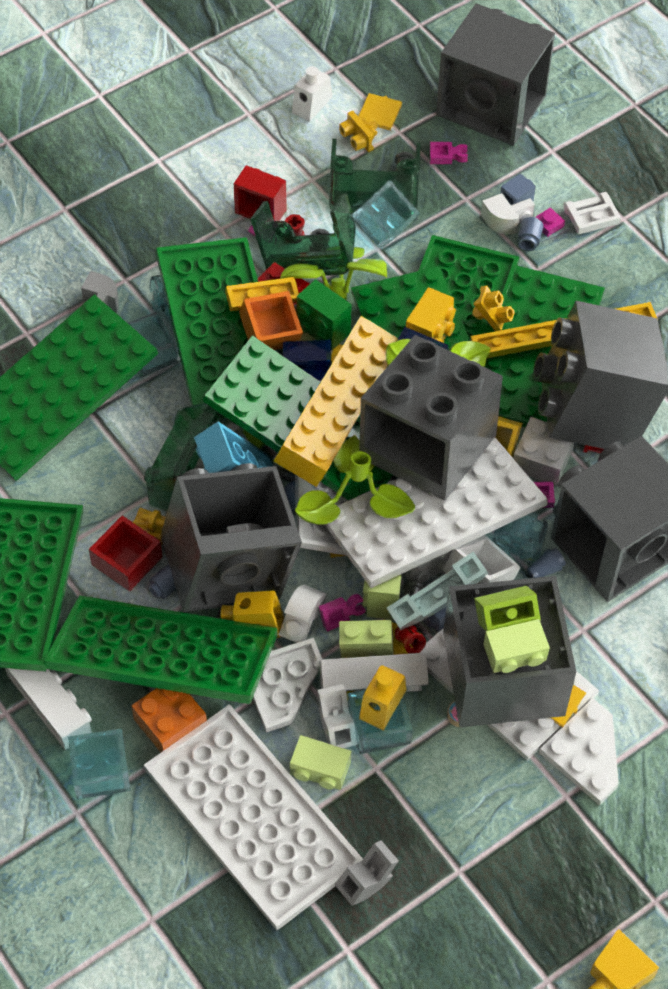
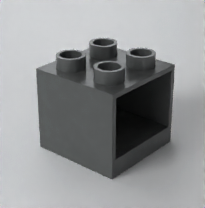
[436,3,555,146]
[533,301,668,449]
[359,335,503,501]
[551,436,668,602]
[161,463,302,612]
[443,576,577,727]

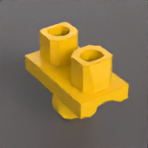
[339,110,378,152]
[472,286,515,331]
[133,508,166,545]

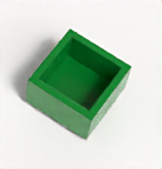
[297,279,352,350]

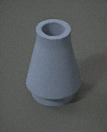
[527,548,566,578]

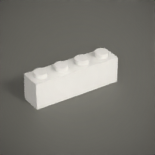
[319,653,428,695]
[5,668,92,750]

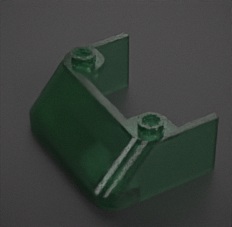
[329,138,421,216]
[250,194,356,276]
[144,403,223,511]

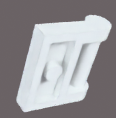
[563,192,621,234]

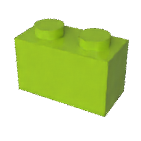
[474,586,541,631]

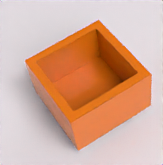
[239,291,303,350]
[131,688,207,753]

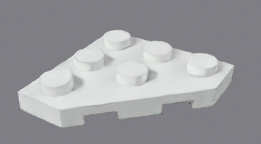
[253,638,322,733]
[539,698,618,806]

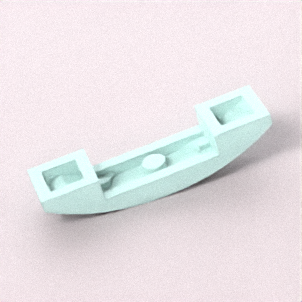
[387,551,488,630]

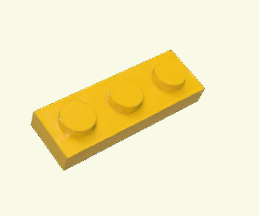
[225,277,299,312]

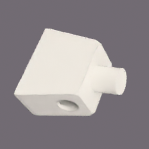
[292,66,332,122]

